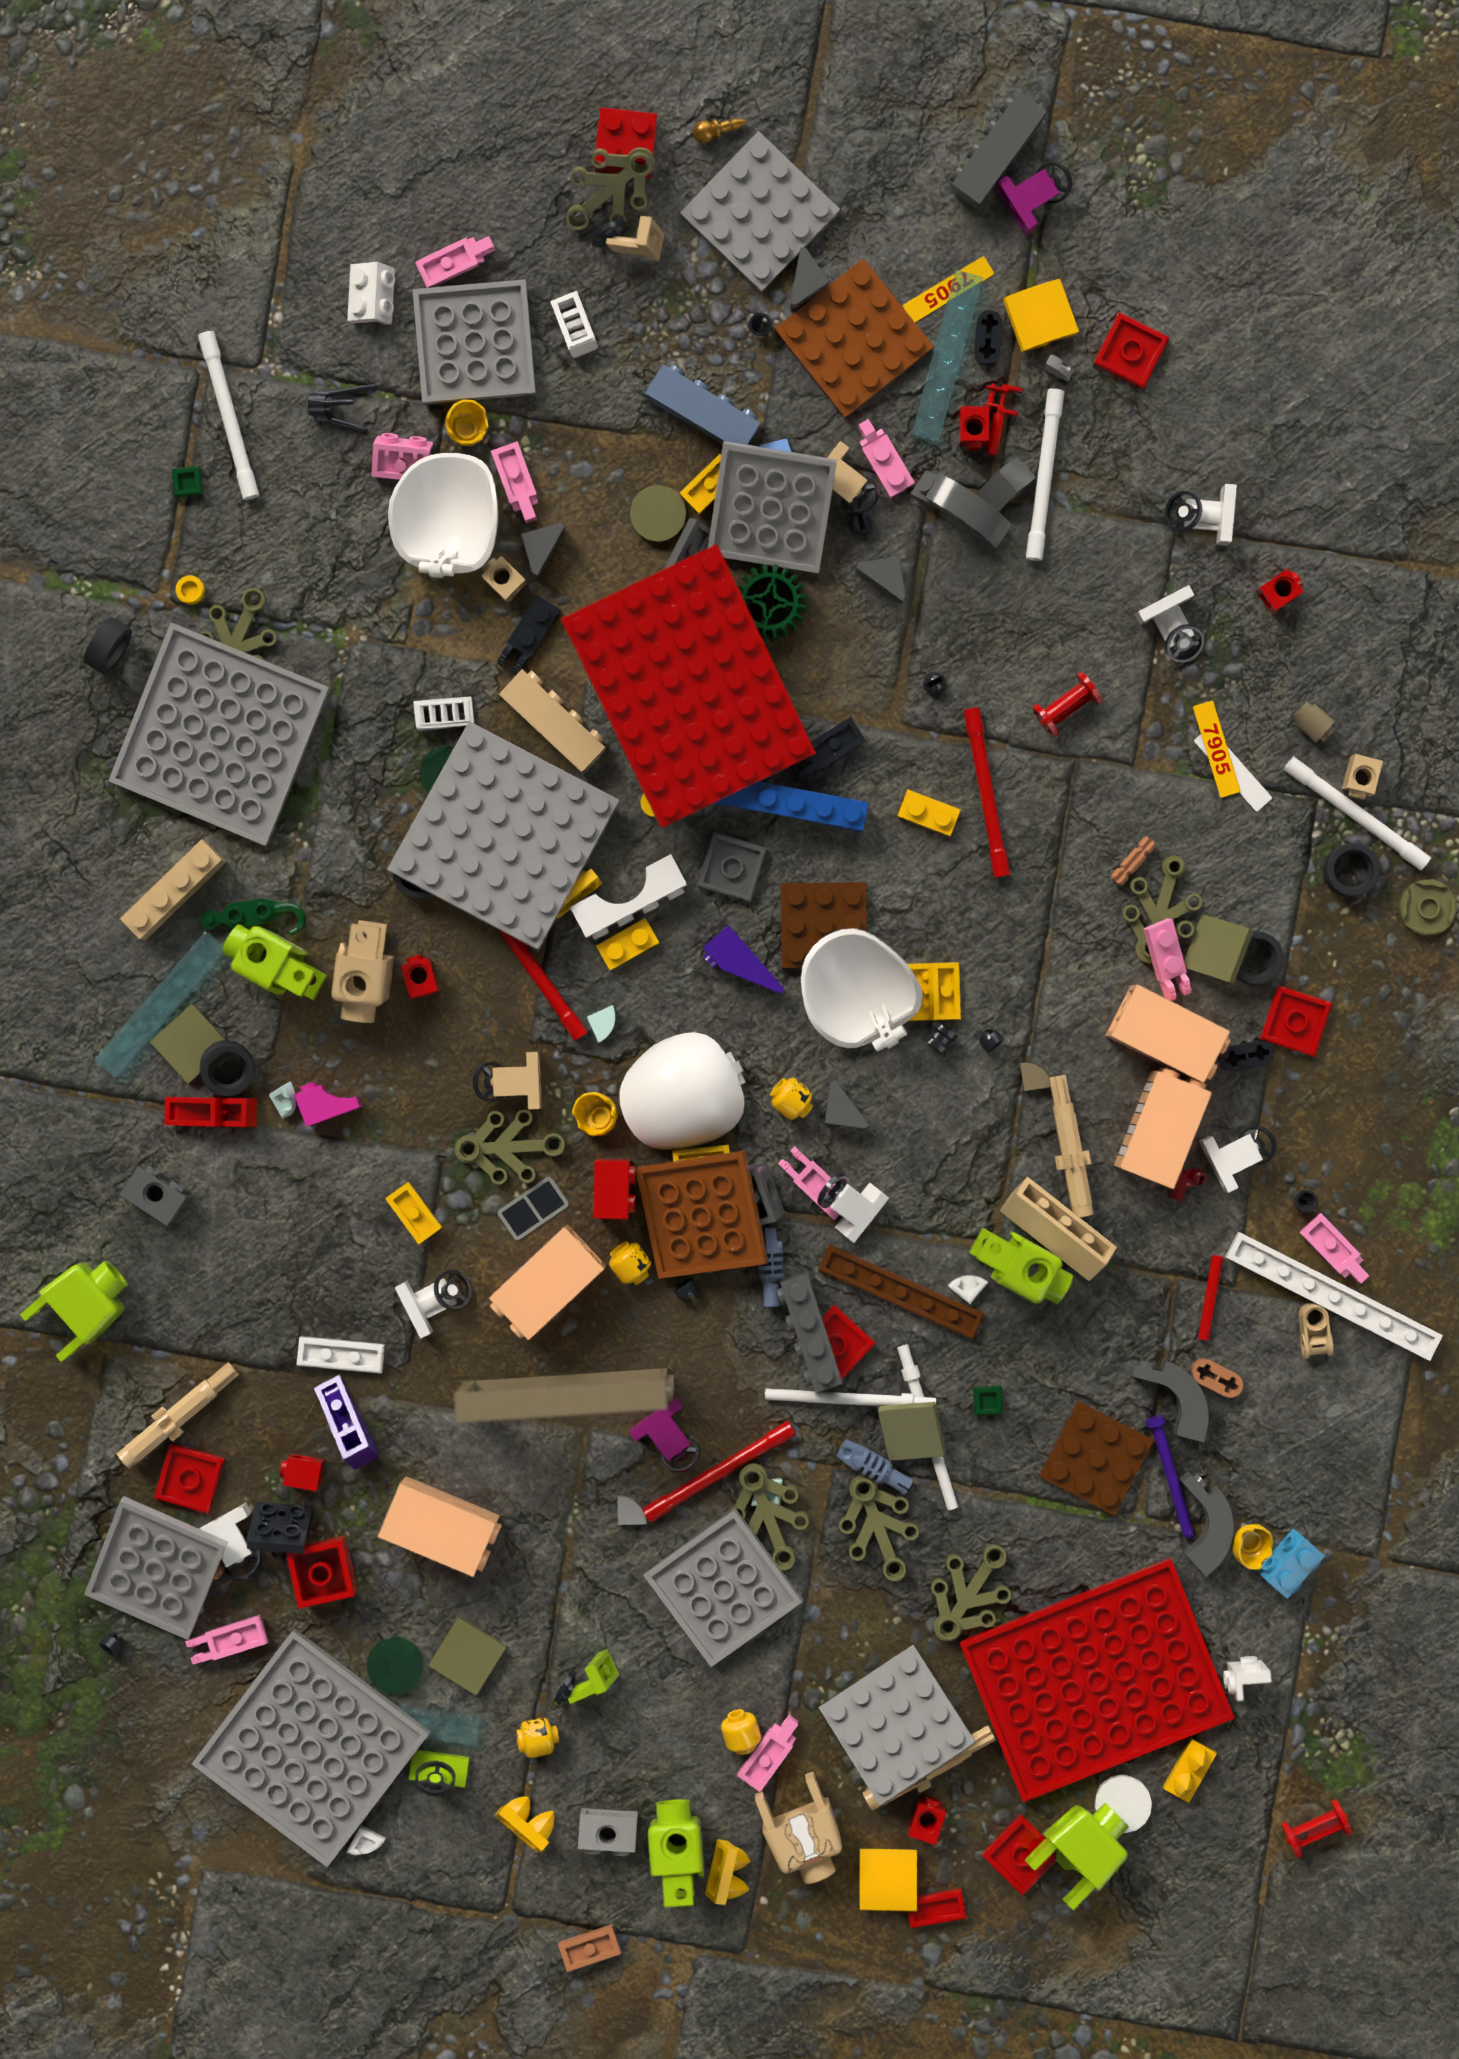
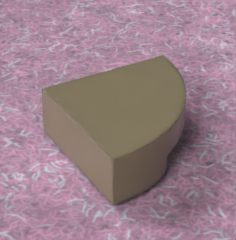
[1019,1063,1051,1091]

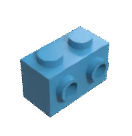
[1256,1528,1325,1599]

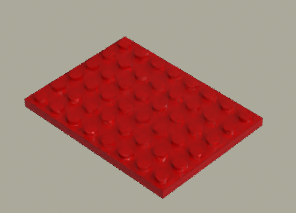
[560,544,815,828]
[959,1558,1235,1802]

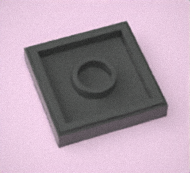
[697,832,767,903]

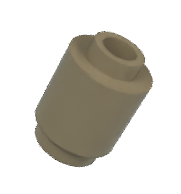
[1292,701,1335,742]

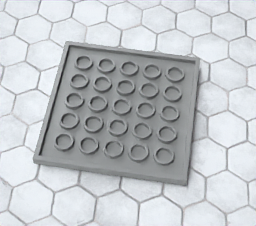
[108,622,330,846]
[387,721,620,951]
[192,1628,430,1867]

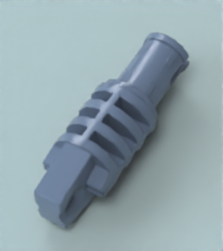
[758,1227,784,1307]
[837,1439,913,1495]

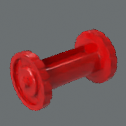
[1032,672,1103,737]
[1281,1799,1353,1859]

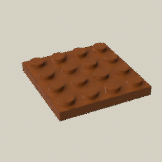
[775,258,934,419]
[636,1151,768,1279]

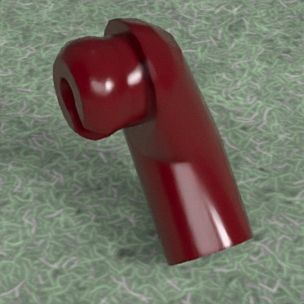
[1168,1167,1207,1202]

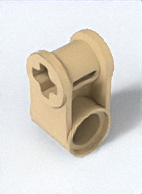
[1298,1302,1334,1359]

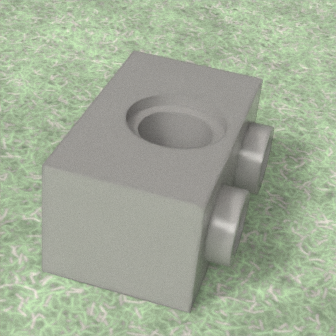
[578,1808,638,1856]

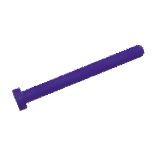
[1145,1415,1194,1539]

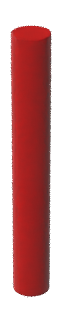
[1198,1255,1223,1341]

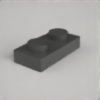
[665,518,711,568]

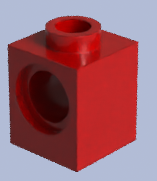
[959,406,989,450]
[1255,568,1304,614]
[401,954,440,999]
[280,1454,325,1491]
[907,1796,946,1845]

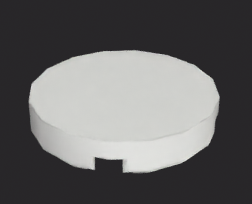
[1094,1774,1152,1833]

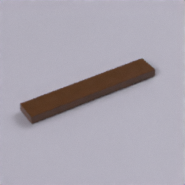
[817,1244,985,1339]

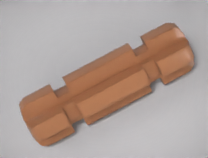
[1111,837,1156,886]

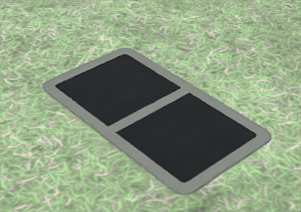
[498,1177,568,1240]

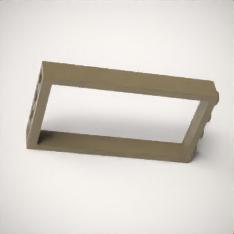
[454,1368,675,1423]

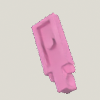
[415,236,495,288]
[858,419,915,499]
[491,442,538,524]
[1299,1213,1369,1283]
[737,1714,798,1792]

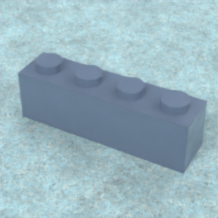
[645,364,761,445]

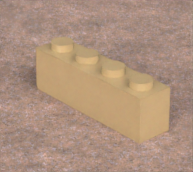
[499,669,606,774]
[120,839,227,940]
[1000,1177,1117,1281]

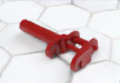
[983,384,1023,457]

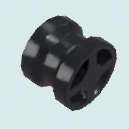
[922,1021,958,1055]

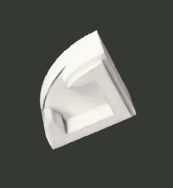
[948,1275,988,1304]
[347,1825,386,1855]

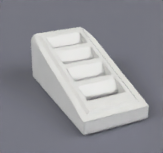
[550,291,598,358]
[413,697,475,731]

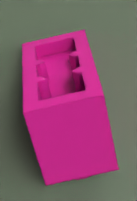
[295,1081,363,1127]

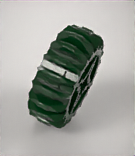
[736,564,808,641]

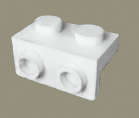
[347,262,395,325]
[1223,1656,1271,1702]

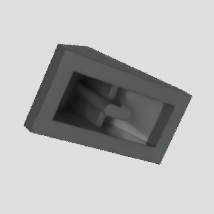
[790,247,829,311]
[976,457,1036,512]
[521,523,566,579]
[855,557,906,604]
[824,1080,869,1129]

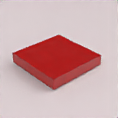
[1093,312,1170,390]
[1259,985,1332,1057]
[822,1304,876,1379]
[154,1443,225,1514]
[981,1814,1056,1896]

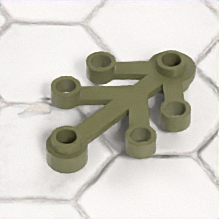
[566,148,655,231]
[199,588,278,661]
[1122,856,1202,963]
[455,1109,565,1185]
[729,1464,810,1571]
[839,1475,919,1581]
[931,1544,1011,1642]

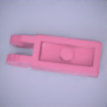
[1143,918,1192,1002]
[778,1146,840,1220]
[185,1614,269,1664]

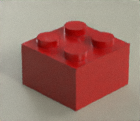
[594,107,658,179]
[593,1159,636,1219]
[286,1535,358,1609]

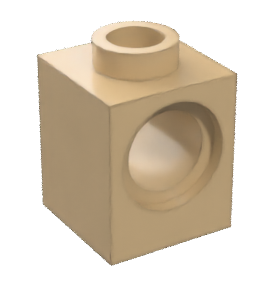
[481,556,527,604]
[1342,754,1383,800]

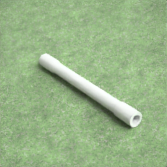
[198,331,259,500]
[1026,389,1064,561]
[1283,756,1431,871]

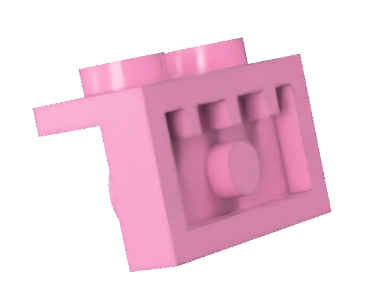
[371,433,433,480]

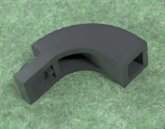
[911,470,1012,548]
[1129,1359,1209,1442]
[1179,1471,1234,1577]

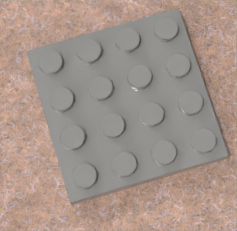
[680,131,840,294]
[412,279,536,405]
[708,441,837,573]
[84,1496,228,1640]
[643,1508,803,1667]
[818,1645,976,1806]

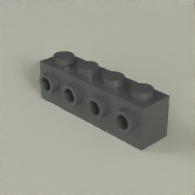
[950,92,1047,211]
[777,1272,843,1393]

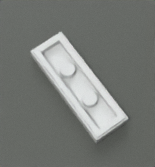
[297,1336,385,1373]

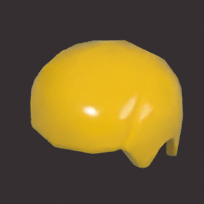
[445,400,489,446]
[572,1092,618,1136]
[1231,1524,1274,1570]

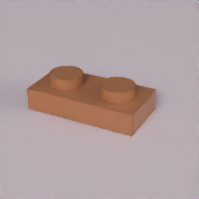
[558,1924,621,1972]

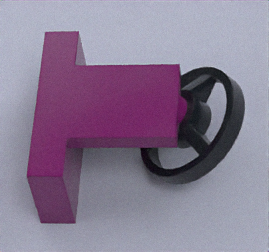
[996,162,1073,236]
[629,1396,701,1473]

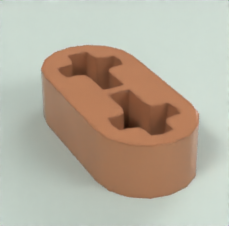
[1190,1358,1243,1398]

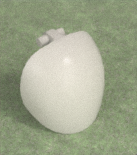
[388,453,498,578]
[801,929,923,1052]
[620,1032,745,1150]

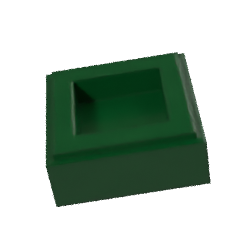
[171,466,204,499]
[972,1385,1003,1416]

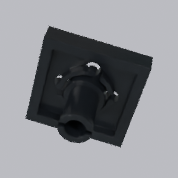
[247,1502,313,1559]

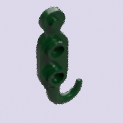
[200,899,306,935]

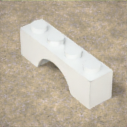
[570,854,687,940]

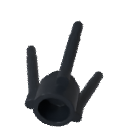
[308,384,377,433]

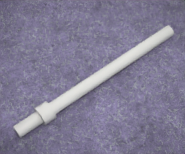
[897,1344,958,1510]
[765,1388,936,1406]

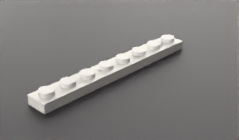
[1225,1232,1443,1361]

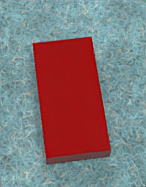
[908,1888,967,1929]

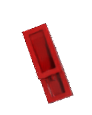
[164,1097,257,1127]

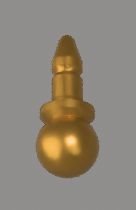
[693,118,747,144]

